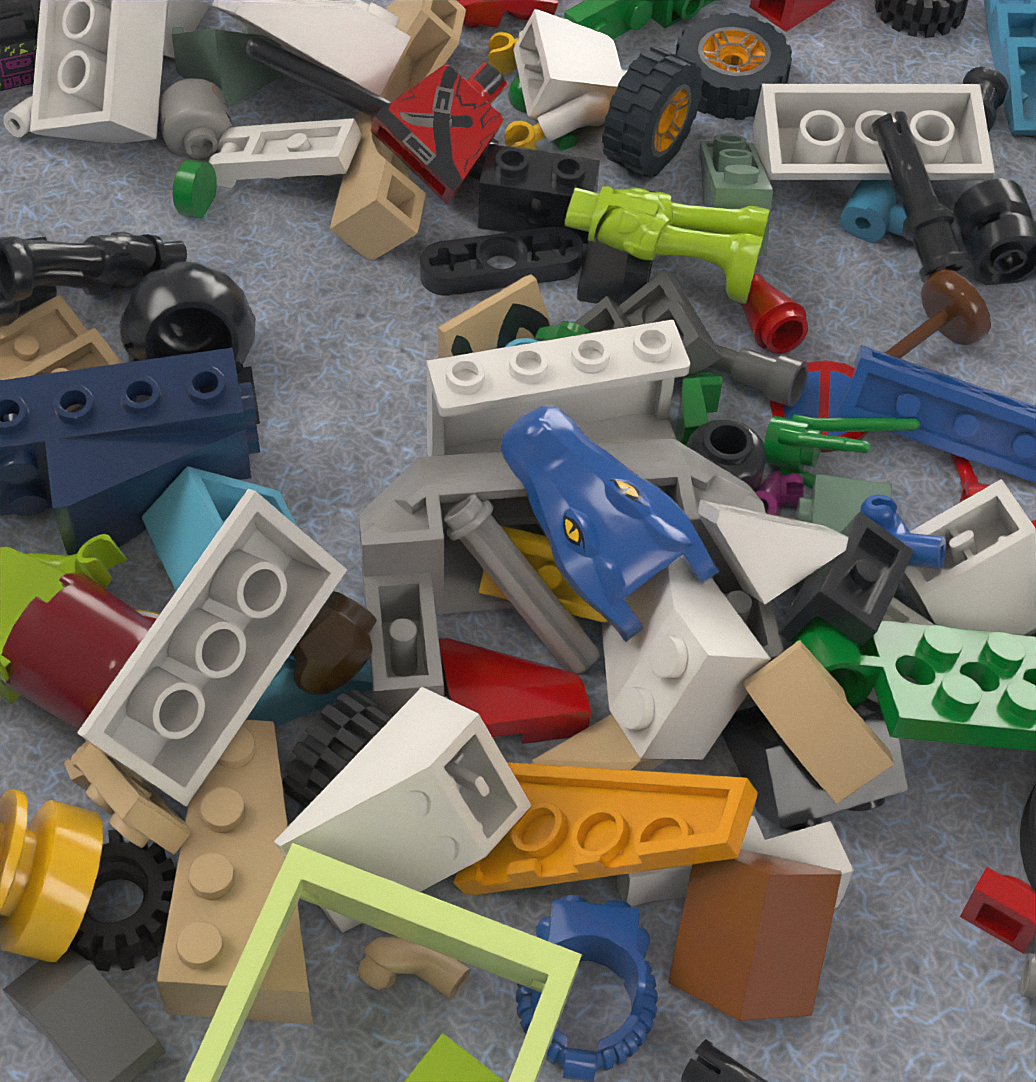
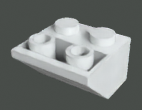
[901,479,1036,636]

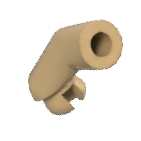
[357,936,471,1000]

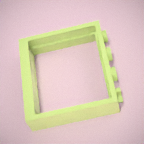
[184,843,582,1082]

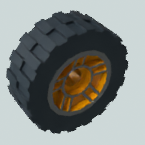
[676,13,792,120]
[602,46,703,178]

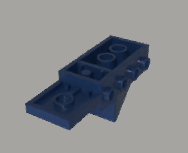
[0,348,260,555]

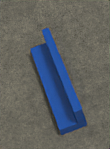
[839,345,1036,483]

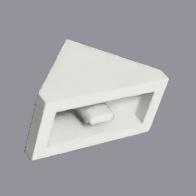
[697,500,849,604]

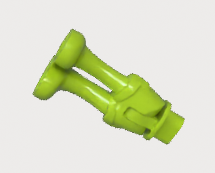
[565,186,770,304]

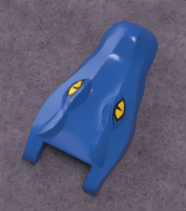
[500,406,720,642]

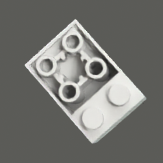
[274,687,532,933]

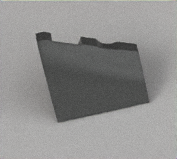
[575,269,723,379]

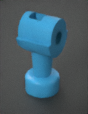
[840,180,907,243]

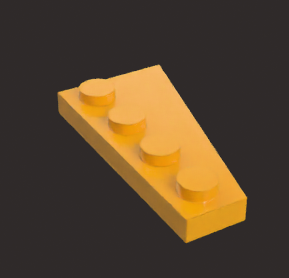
[453,762,758,895]

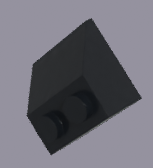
[721,698,908,831]

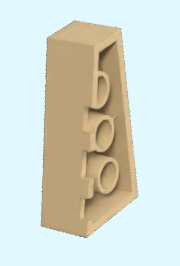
[157,720,314,1025]

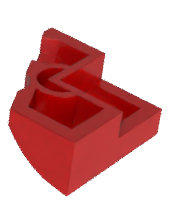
[439,638,591,744]

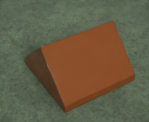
[668,849,842,1021]

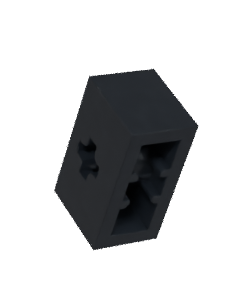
[478,144,600,244]

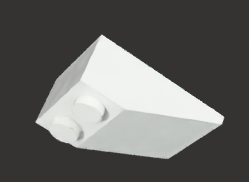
[212,0,411,95]
[601,557,771,760]

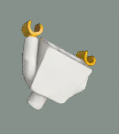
[488,9,627,150]

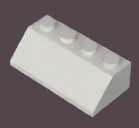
[29,0,167,143]
[753,84,995,180]
[77,489,347,807]

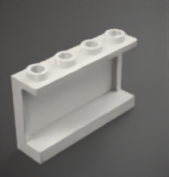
[426,320,690,457]

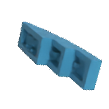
[984,0,1036,136]

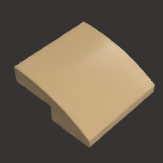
[0,294,122,412]

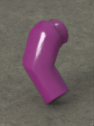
[755,470,804,516]

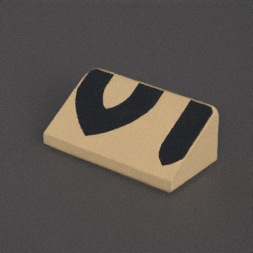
[438,274,552,359]

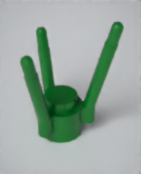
[764,414,920,489]

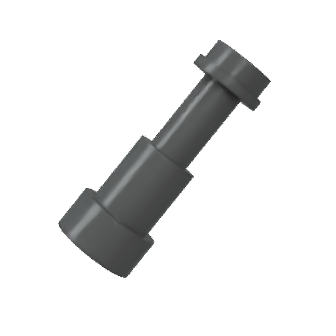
[708,344,808,407]

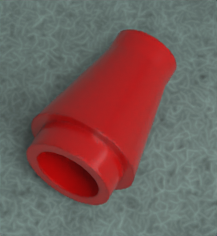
[740,274,808,354]

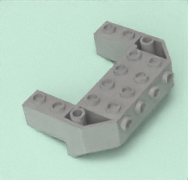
[358,438,784,715]

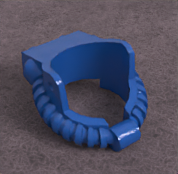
[516,895,658,1082]

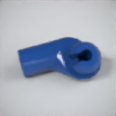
[860,495,946,569]

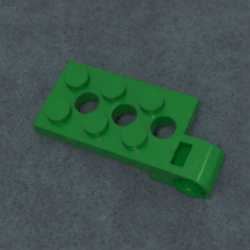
[791,616,1036,751]

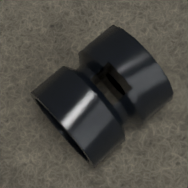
[953,178,1036,285]

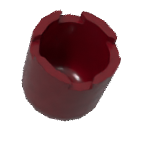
[1,572,154,731]

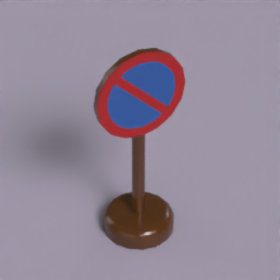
[770,269,991,453]

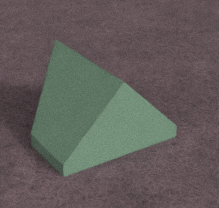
[171,27,282,107]

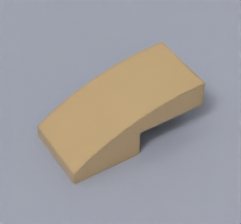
[744,640,894,804]

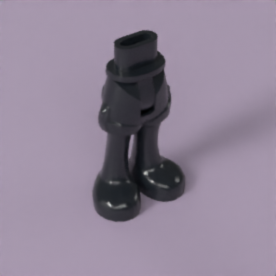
[0,232,187,327]

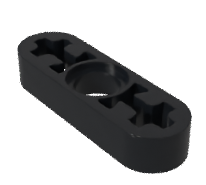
[420,226,583,296]

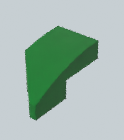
[677,371,722,446]

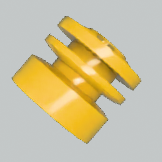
[0,789,103,962]

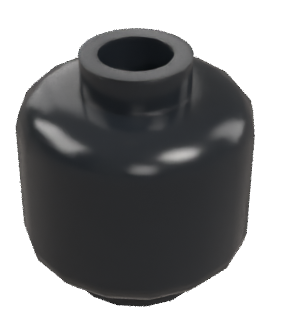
[686,420,767,492]

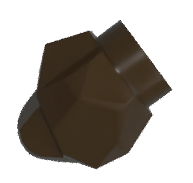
[290,591,377,695]

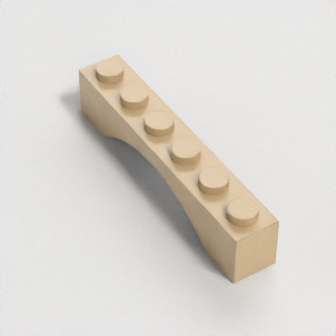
[330,0,466,260]

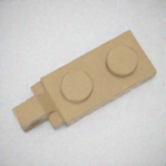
[64,740,191,855]

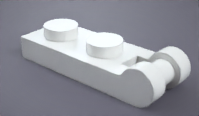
[209,118,362,188]

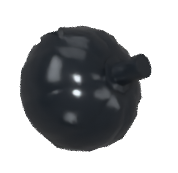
[119,262,256,390]

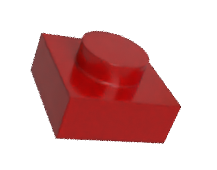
[960,867,1036,954]

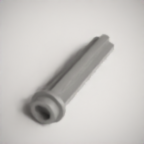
[444,494,599,675]

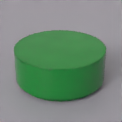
[172,159,217,218]

